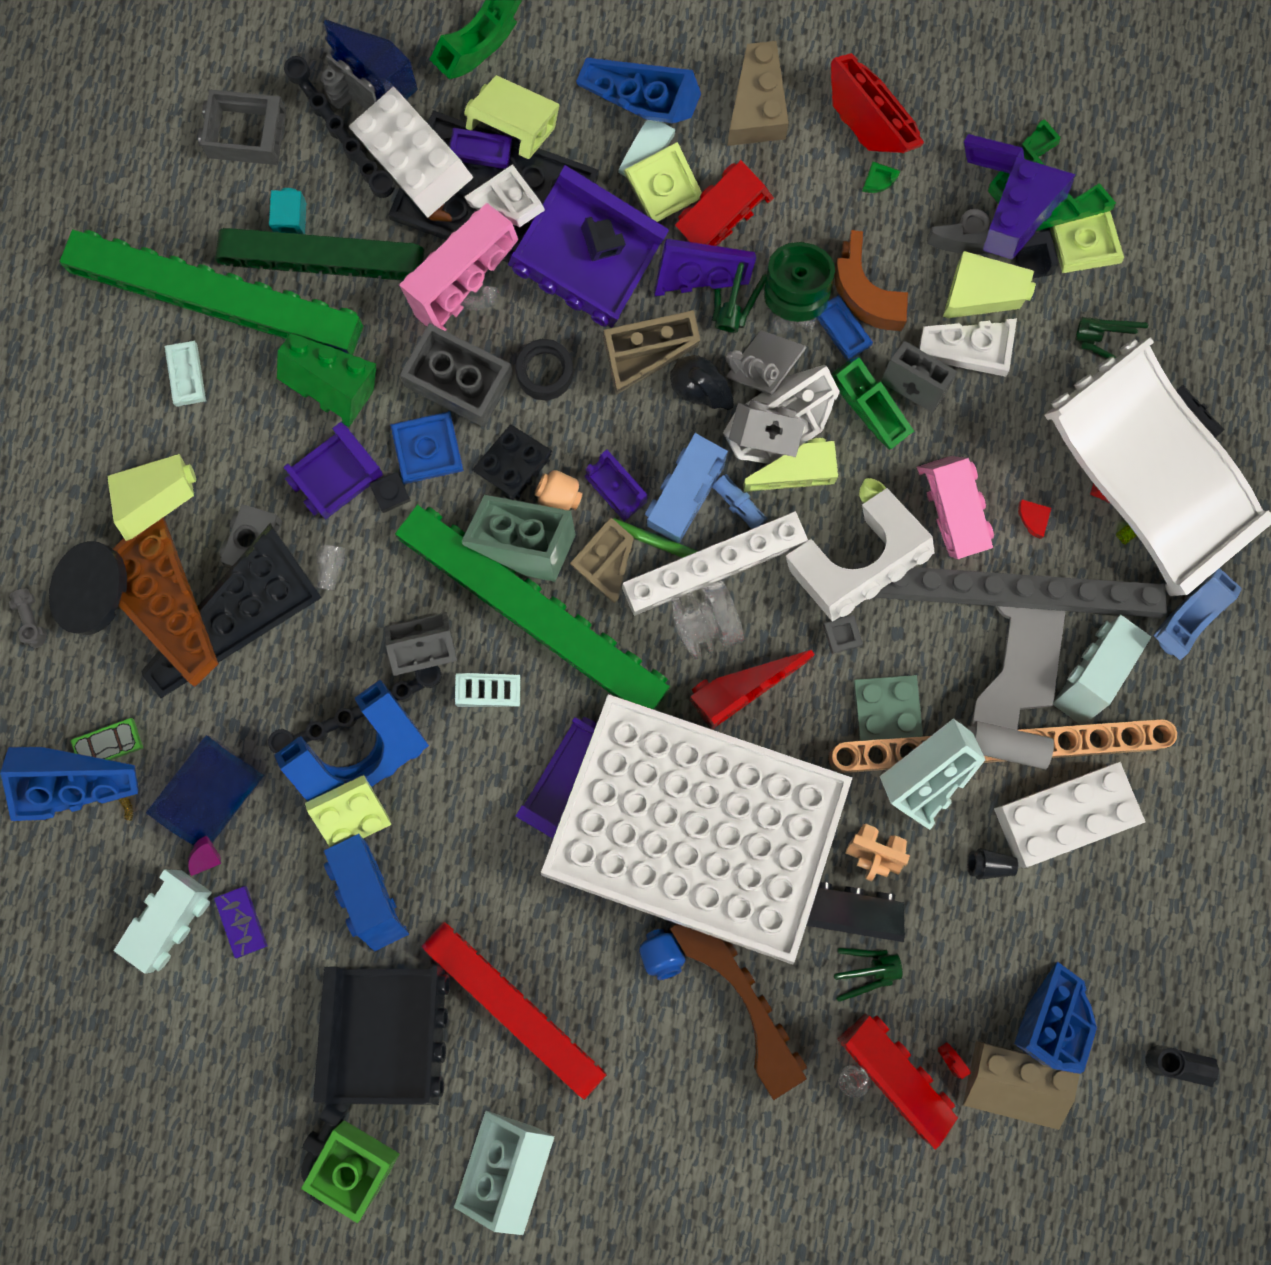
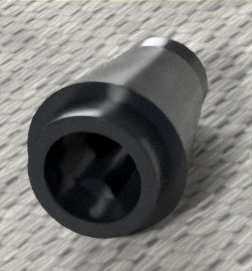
[967,848,1018,880]

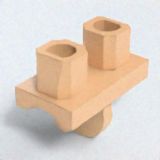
[845,824,910,881]

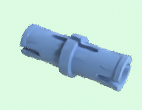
[712,474,768,530]

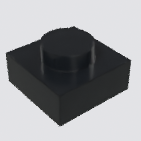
[370,471,411,513]

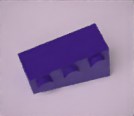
[983,157,1076,260]

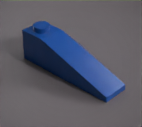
[0,747,139,821]

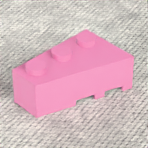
[917,456,994,559]

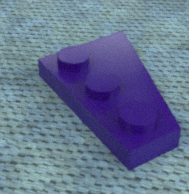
[654,239,756,297]

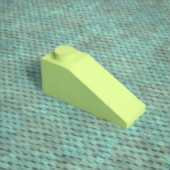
[743,438,838,492]

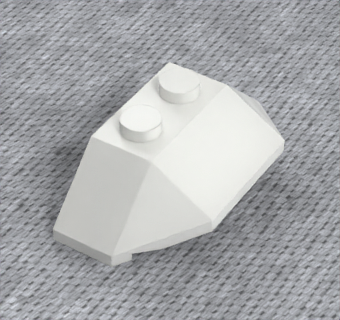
[723,365,840,464]

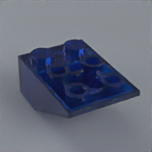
[323,20,418,100]

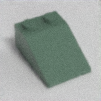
[462,495,576,582]

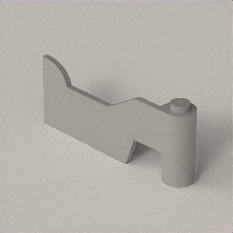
[967,606,1065,770]

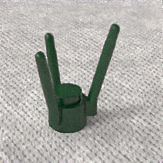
[712,262,767,333]
[1075,316,1149,359]
[833,948,903,1002]

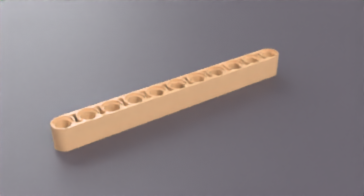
[829,720,1177,773]

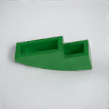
[831,357,914,450]

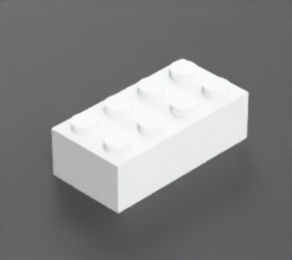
[349,86,473,218]
[994,762,1145,868]

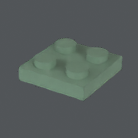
[853,675,923,741]

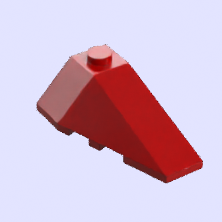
[689,650,815,730]

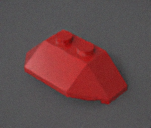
[831,53,924,153]

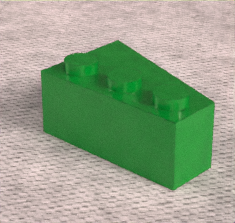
[277,333,376,427]

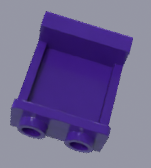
[284,421,384,520]

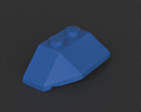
[1014,962,1097,1074]

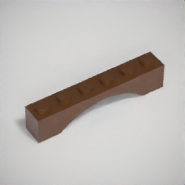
[670,923,807,1100]

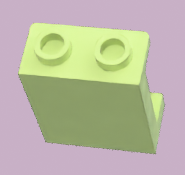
[464,75,559,159]

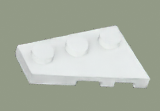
[918,318,1017,377]

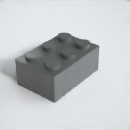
[400,323,513,428]

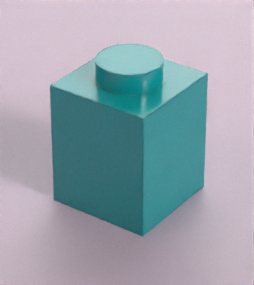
[269,188,307,234]

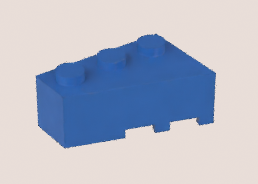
[324,834,409,951]

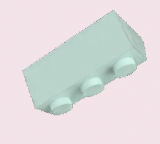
[454,1111,554,1235]

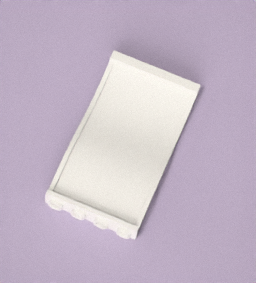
[1044,337,1271,596]

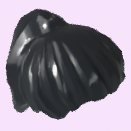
[670,355,734,410]

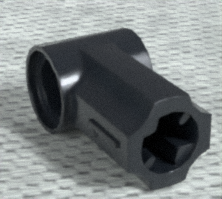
[1145,1045,1219,1087]

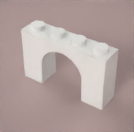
[786,488,934,622]

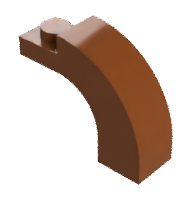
[834,230,908,331]

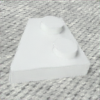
[465,164,545,227]

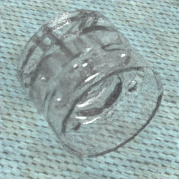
[671,580,745,660]

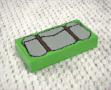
[71,718,143,760]

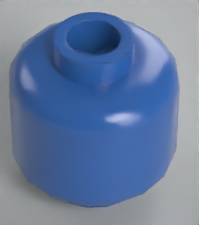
[639,929,686,980]

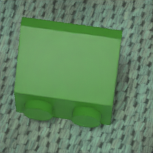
[301,1120,400,1223]

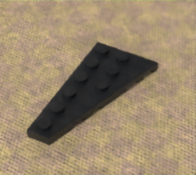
[141,523,322,698]

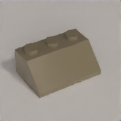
[963,1040,1080,1130]

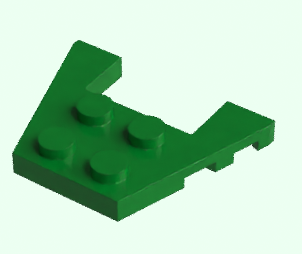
[988,119,1116,231]

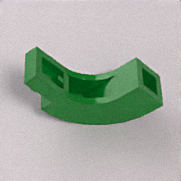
[429,0,522,79]

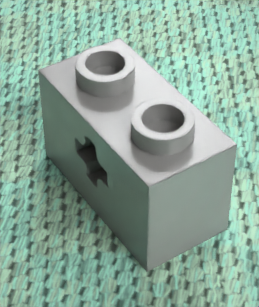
[728,400,806,457]

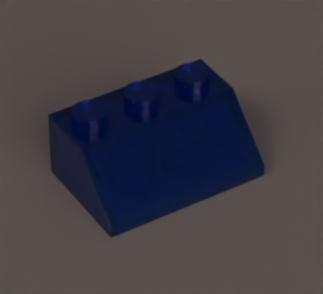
[146,735,265,845]

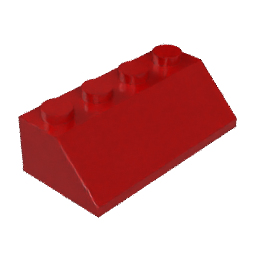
[837,1013,958,1150]

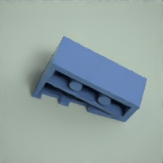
[645,433,728,543]

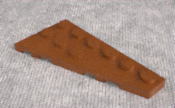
[113,517,219,687]

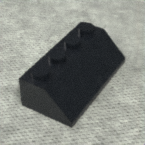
[806,882,905,942]

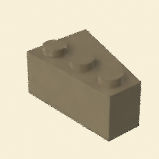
[727,41,789,146]
[603,310,700,395]

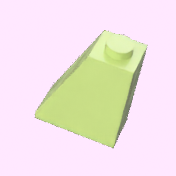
[943,251,1036,318]
[107,454,196,541]

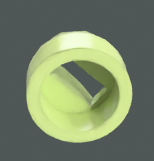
[859,478,886,503]

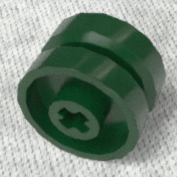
[763,242,835,322]

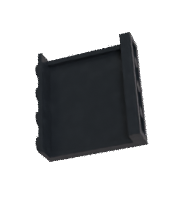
[313,966,450,1105]

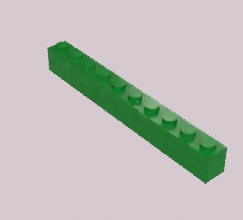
[59,229,363,355]
[395,504,670,710]

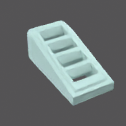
[455,673,520,707]

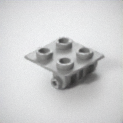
[726,330,807,395]

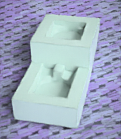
[618,120,675,177]

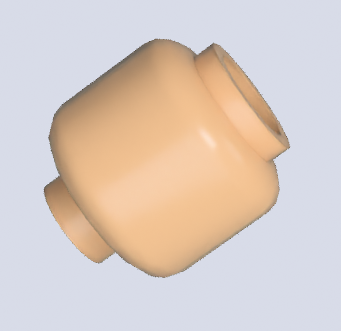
[534,470,583,510]

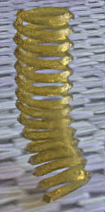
[117,797,134,821]

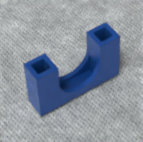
[274,679,429,802]

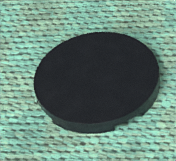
[49,541,127,635]

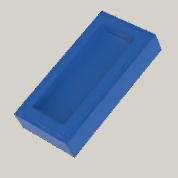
[816,295,873,361]

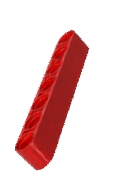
[421,921,607,1100]

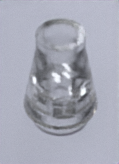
[316,544,347,590]

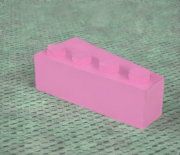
[399,203,518,331]

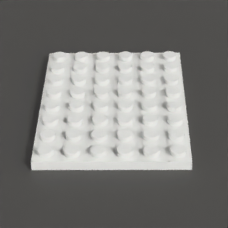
[541,694,852,965]

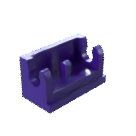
[584,449,647,522]

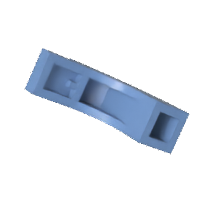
[1153,568,1242,660]

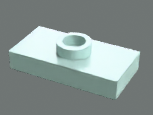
[164,341,206,407]

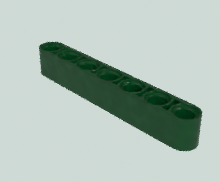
[215,228,425,281]

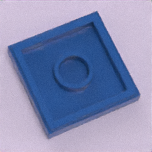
[390,411,464,484]

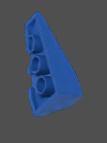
[576,58,701,123]

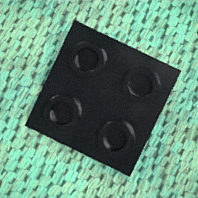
[472,424,552,500]

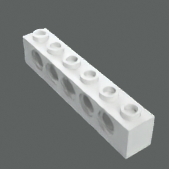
[622,511,808,616]

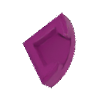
[188,836,221,876]

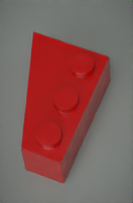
[675,160,774,246]

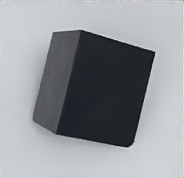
[581,217,626,261]
[1016,231,1058,279]

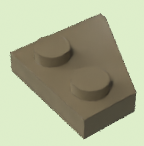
[570,518,634,603]

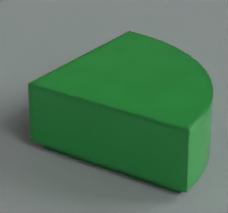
[862,161,900,193]

